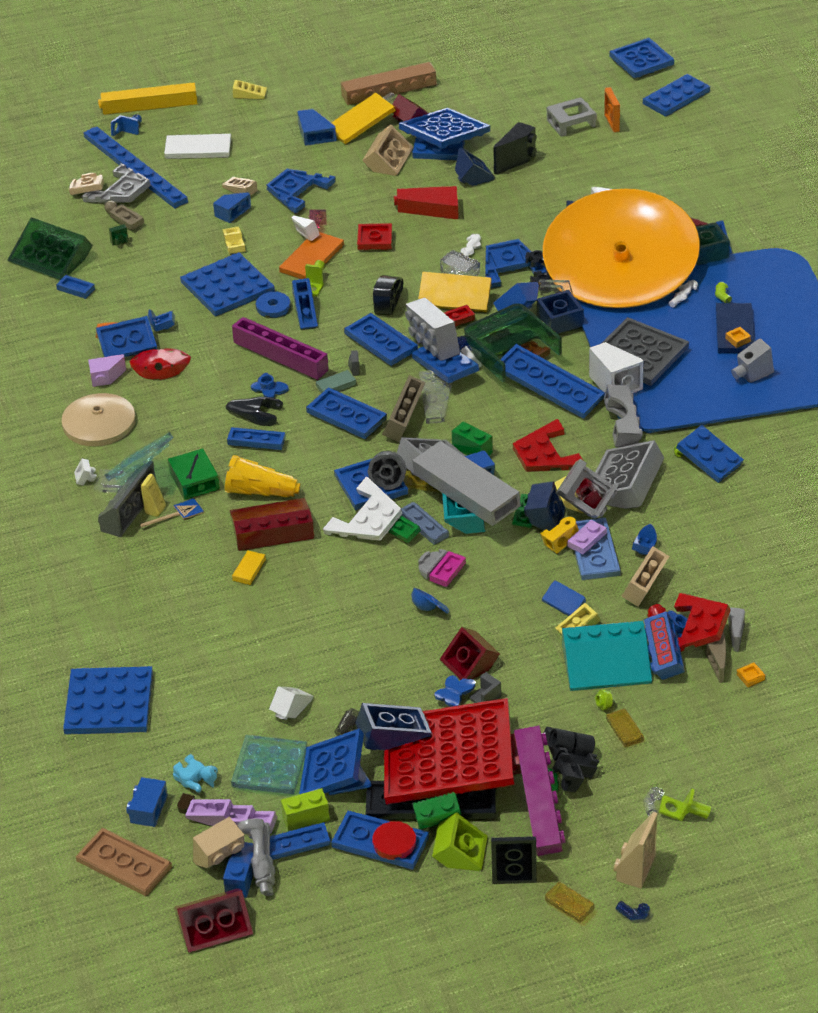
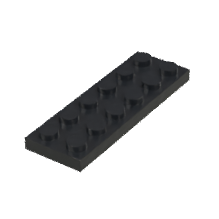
[365,781,496,819]

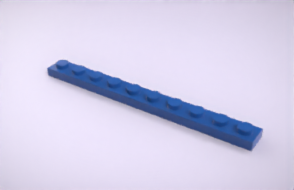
[83,127,188,209]

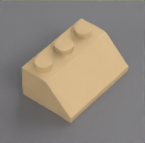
[362,125,413,176]

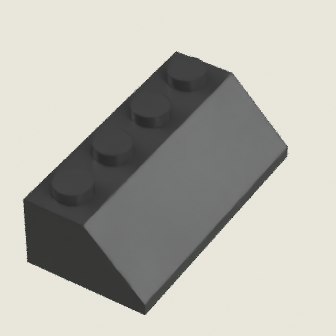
[98,460,156,537]

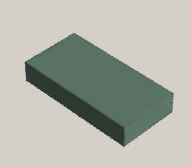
[316,370,356,393]

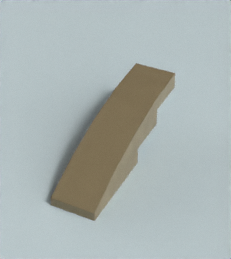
[705,631,726,683]

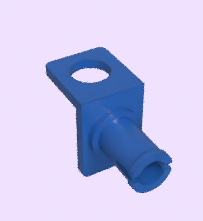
[111,114,142,136]

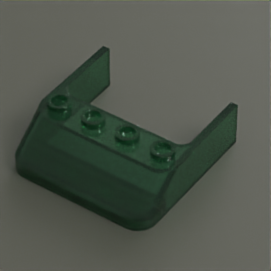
[464,303,562,382]

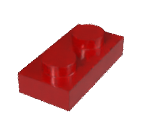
[444,305,475,326]

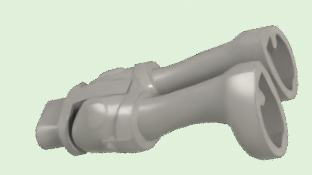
[237,819,275,896]

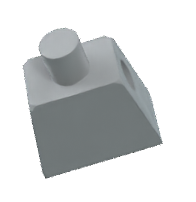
[731,338,774,382]

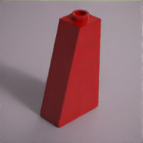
[394,186,459,219]

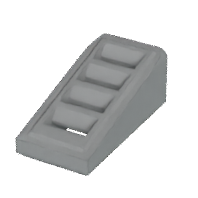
[728,607,745,652]

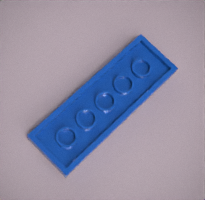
[495,344,605,419]

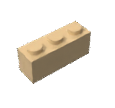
[622,546,670,607]

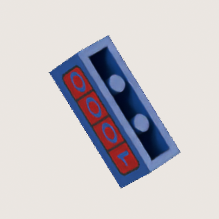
[644,611,685,680]

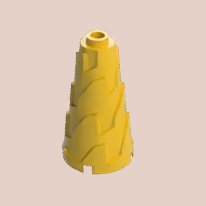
[225,455,301,497]

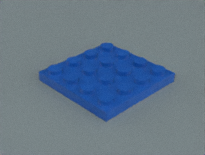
[399,107,490,148]
[180,252,275,317]
[63,666,153,734]

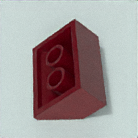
[174,888,253,953]

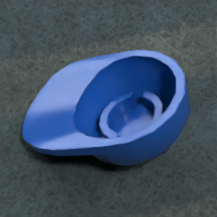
[411,588,449,614]

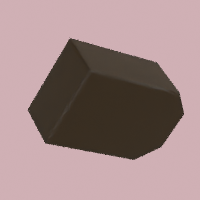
[177,793,195,814]

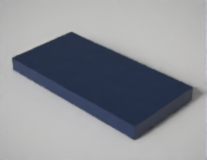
[716,303,754,353]

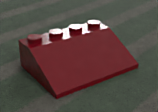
[229,498,314,551]

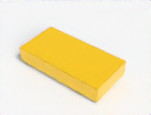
[232,550,266,585]

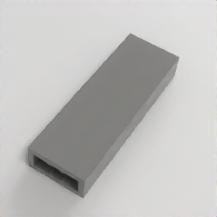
[412,441,521,526]

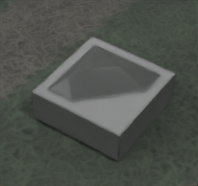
[348,350,360,376]

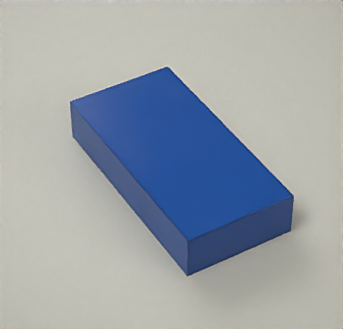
[56,275,95,299]

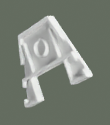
[323,477,403,541]

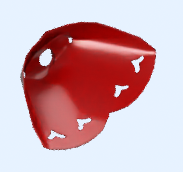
[129,348,191,380]

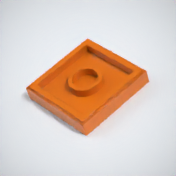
[604,87,620,132]

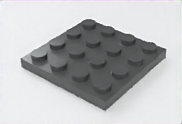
[601,317,689,386]

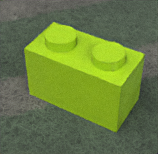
[281,788,330,832]

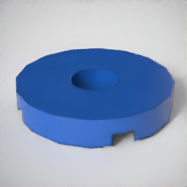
[256,292,291,318]

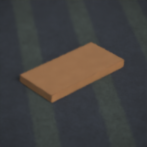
[76,828,172,896]

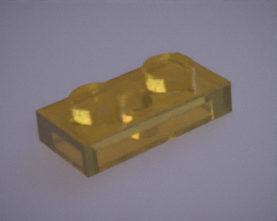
[545,882,594,923]

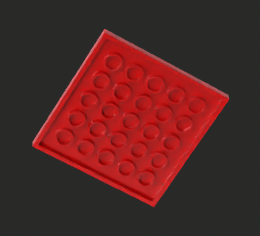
[384,698,514,804]

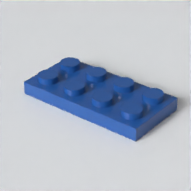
[643,74,710,117]
[344,313,418,366]
[411,347,480,383]
[306,387,387,439]
[331,810,429,870]

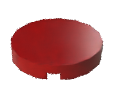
[372,821,416,860]

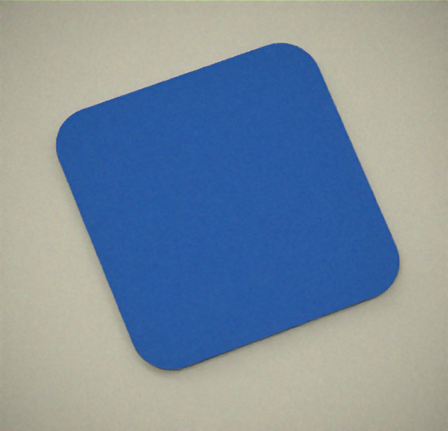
[576,248,818,433]

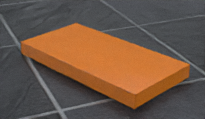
[279,232,344,279]

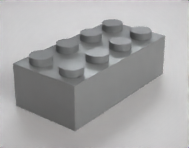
[405,298,460,361]

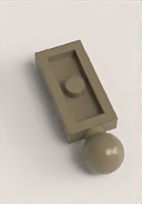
[104,201,144,230]

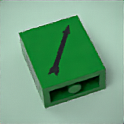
[168,448,220,500]

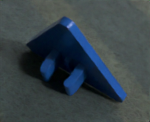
[328,766,372,795]

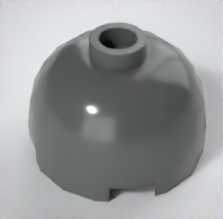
[367,451,406,490]

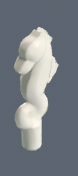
[460,234,481,263]
[669,280,698,307]

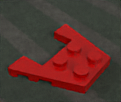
[513,419,584,472]
[674,593,731,652]

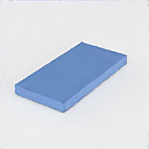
[574,518,621,580]

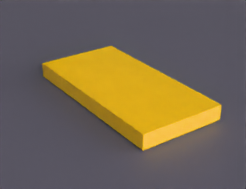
[331,93,396,144]
[418,272,492,312]

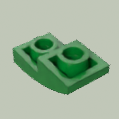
[512,494,533,528]

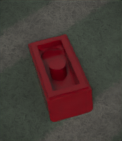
[576,478,602,509]

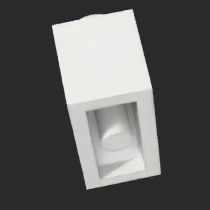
[269,686,314,720]

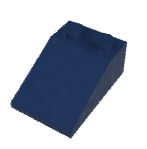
[356,703,432,750]

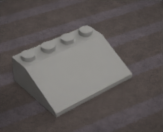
[595,440,664,509]

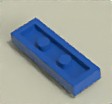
[227,427,286,450]
[270,822,330,860]

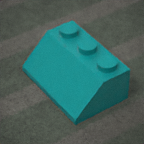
[442,493,485,534]

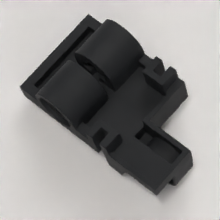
[543,726,599,792]

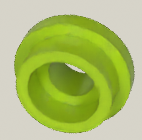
[595,689,613,710]

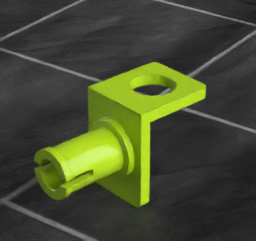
[305,260,325,297]
[659,788,711,821]

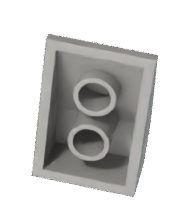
[397,438,465,476]

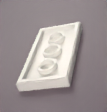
[164,134,231,159]

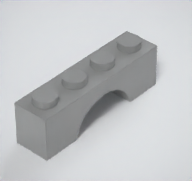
[604,384,642,447]

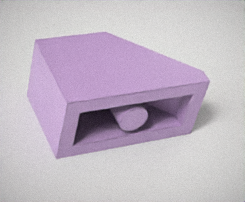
[88,354,126,387]

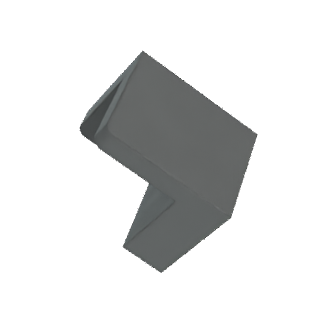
[470,672,501,703]

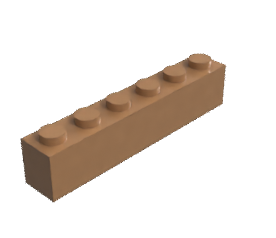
[341,62,436,105]

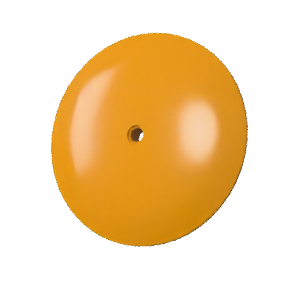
[543,189,700,308]

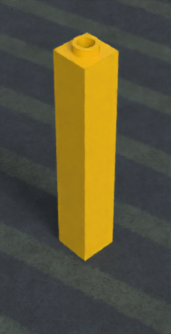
[98,82,197,115]

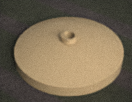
[62,393,135,446]

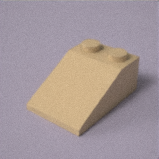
[614,812,658,888]

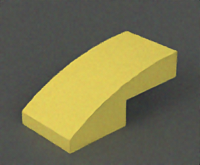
[222,227,246,254]

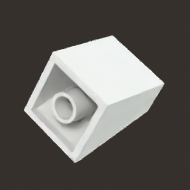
[589,342,644,393]

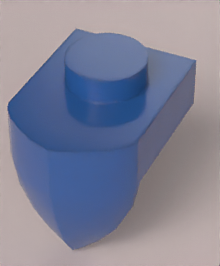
[148,309,175,331]
[632,524,657,555]

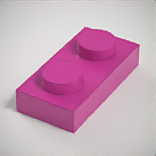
[429,551,466,587]

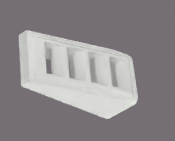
[291,216,320,241]

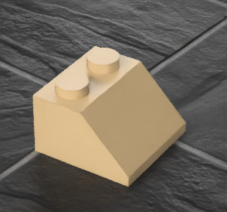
[193,817,244,868]

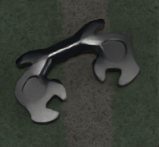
[525,250,555,288]

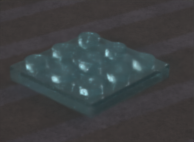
[105,432,174,481]
[231,735,308,795]

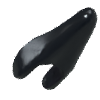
[225,397,283,426]

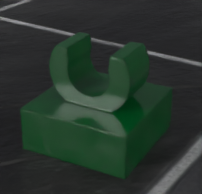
[109,224,129,246]

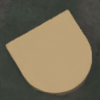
[69,173,104,195]

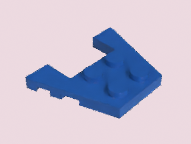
[267,169,336,214]
[485,239,546,288]

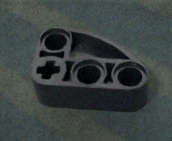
[373,275,404,315]

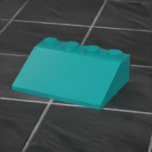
[562,621,652,691]

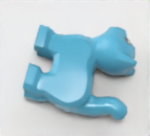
[173,754,218,793]

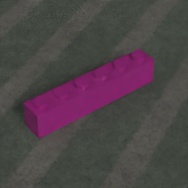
[232,317,329,380]
[514,725,566,856]

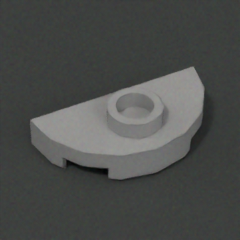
[418,549,448,579]

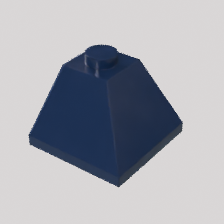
[455,147,495,186]

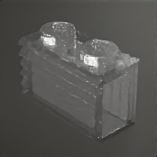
[440,250,480,276]

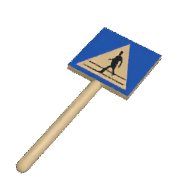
[140,498,204,527]

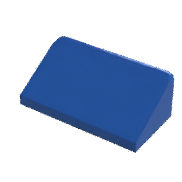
[542,580,586,616]

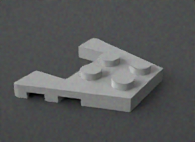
[82,164,151,202]

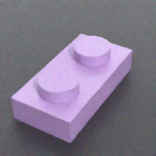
[568,520,607,555]

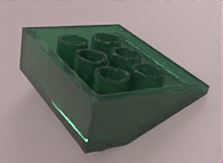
[7,217,93,280]

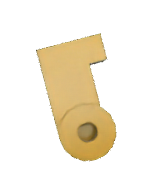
[540,517,579,554]

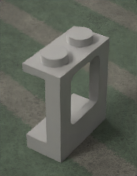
[547,97,597,137]
[556,459,618,519]

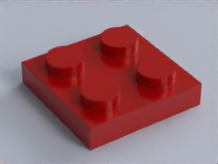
[357,223,392,250]

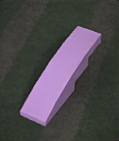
[185,799,278,833]

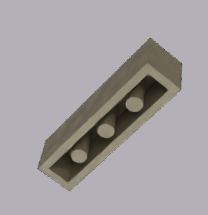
[382,375,426,442]

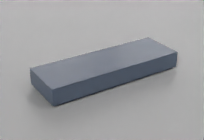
[401,502,449,545]

